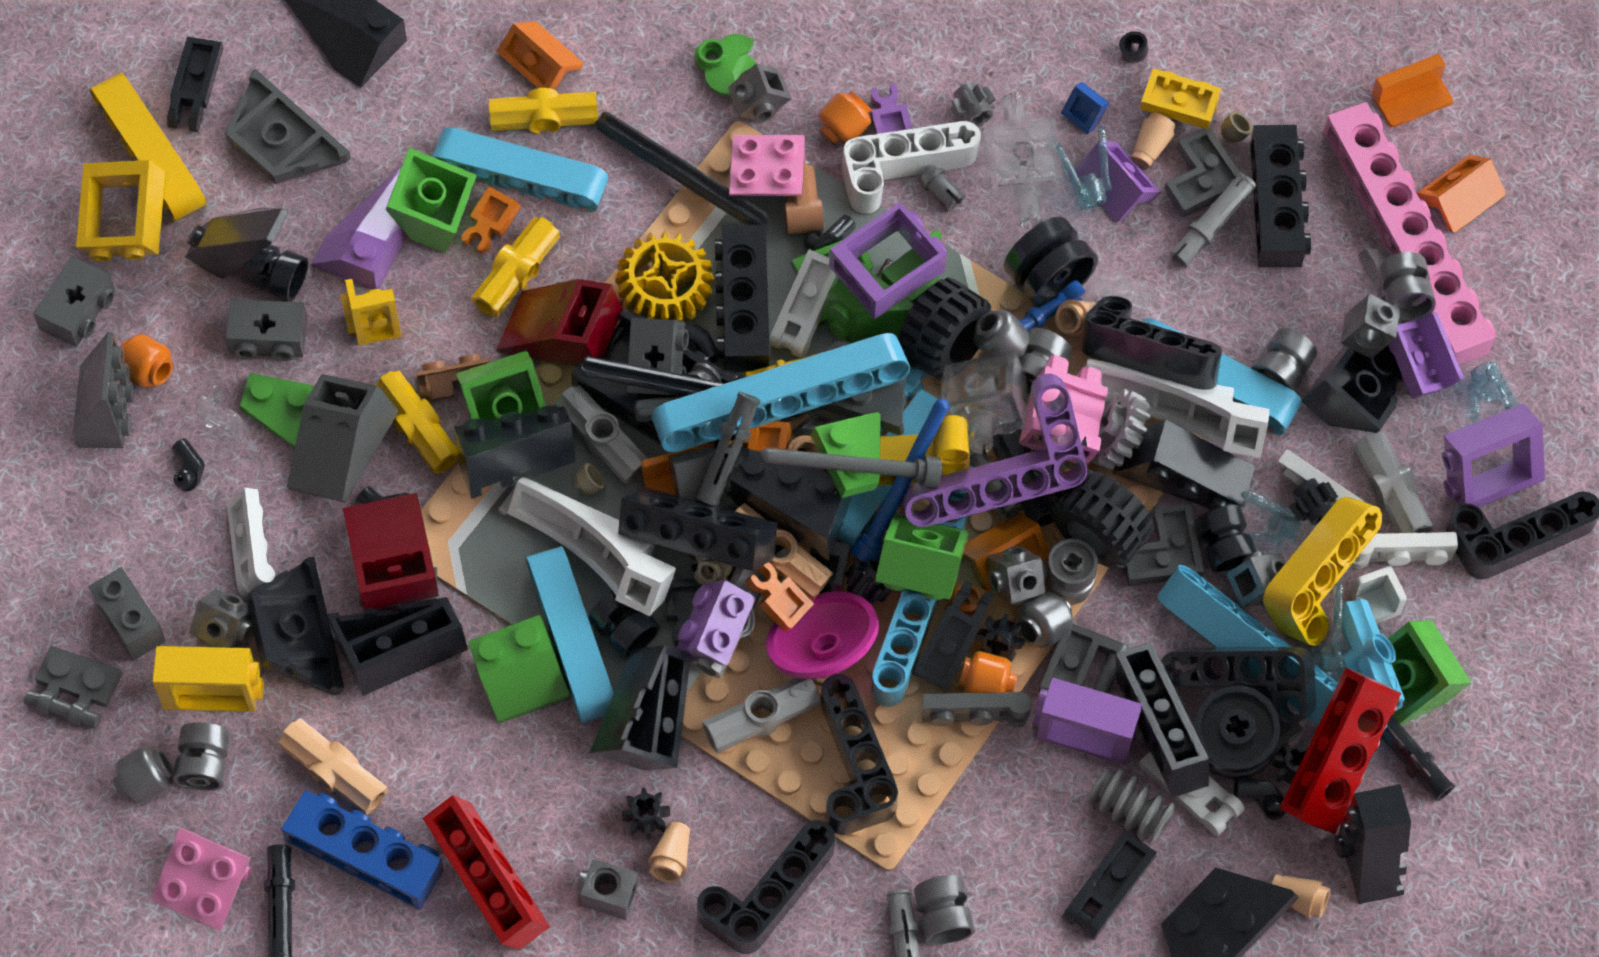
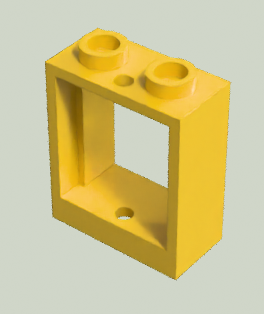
[76,160,166,262]
[153,646,264,712]

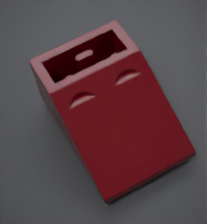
[496,279,623,366]
[343,493,439,609]

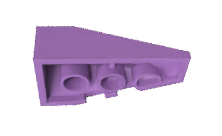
[311,165,407,290]

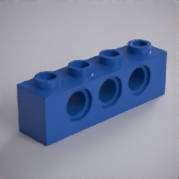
[281,790,444,910]

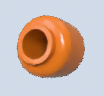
[818,91,871,145]
[120,334,173,389]
[958,651,1017,693]

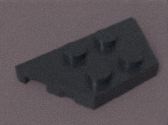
[246,557,345,695]
[1161,867,1299,957]

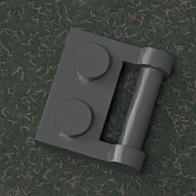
[1039,624,1129,694]

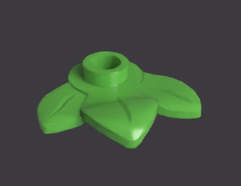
[694,34,756,97]

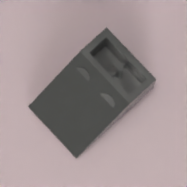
[73,332,135,448]
[287,374,399,503]

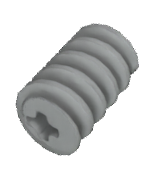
[1086,767,1175,846]

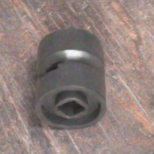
[1379,252,1436,322]
[1251,327,1318,391]
[1007,328,1072,395]
[1045,539,1098,605]
[173,722,231,791]
[914,875,975,946]

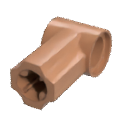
[784,162,824,235]

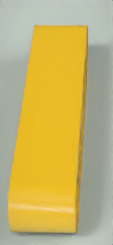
[89,72,207,222]

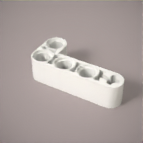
[841,121,981,214]

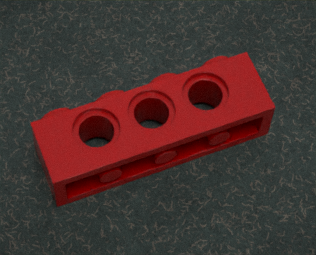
[1280,667,1402,834]
[422,795,550,950]

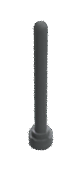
[760,448,942,487]

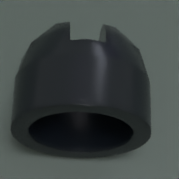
[1119,31,1149,62]

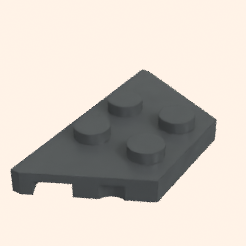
[225,69,351,183]
[816,340,906,435]

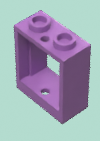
[829,202,947,319]
[1442,403,1545,507]
[1032,677,1142,765]

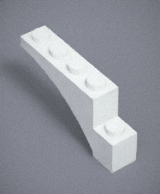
[1086,359,1270,458]
[507,477,676,616]

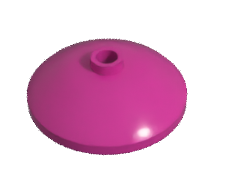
[766,591,879,679]

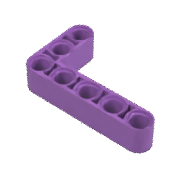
[902,373,1087,527]

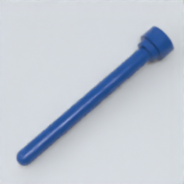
[850,398,949,562]

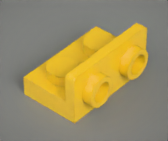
[1140,68,1221,130]
[340,279,402,346]

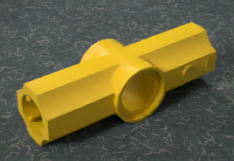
[489,88,598,134]
[472,217,560,318]
[375,370,459,475]

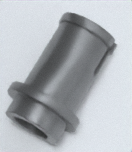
[920,165,966,212]

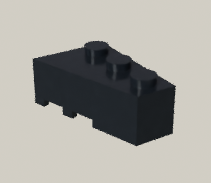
[454,405,576,499]
[1113,419,1255,511]
[327,597,468,696]
[589,645,691,770]
[1335,784,1411,904]

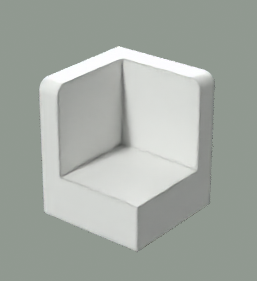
[1351,566,1407,623]

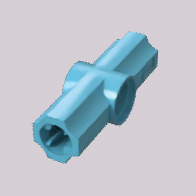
[1336,598,1405,711]

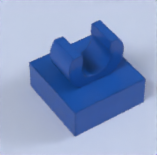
[1061,82,1109,134]

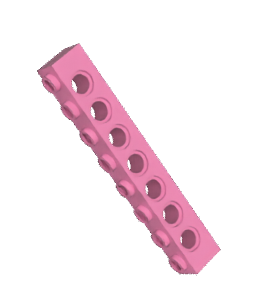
[1323,102,1496,365]

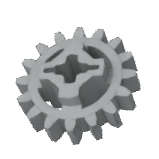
[1091,389,1150,470]

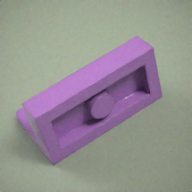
[1074,141,1161,222]

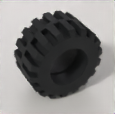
[898,277,991,380]
[1050,470,1154,569]

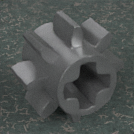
[951,82,996,126]

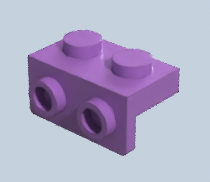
[1388,312,1463,399]
[676,580,755,665]

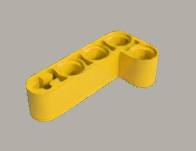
[877,415,970,486]
[1263,496,1382,646]

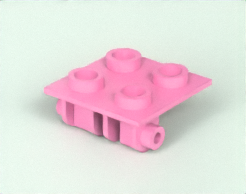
[729,135,806,196]
[151,827,252,931]

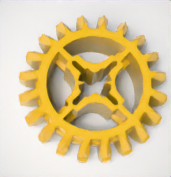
[615,230,714,321]

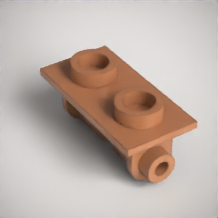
[416,353,490,401]

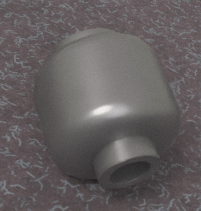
[974,310,1029,365]
[1016,591,1073,648]
[113,746,174,803]

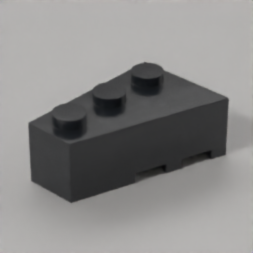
[730,447,852,561]

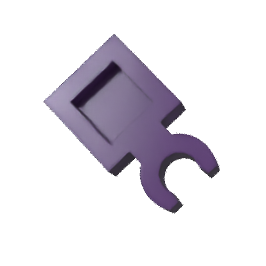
[871,84,913,134]

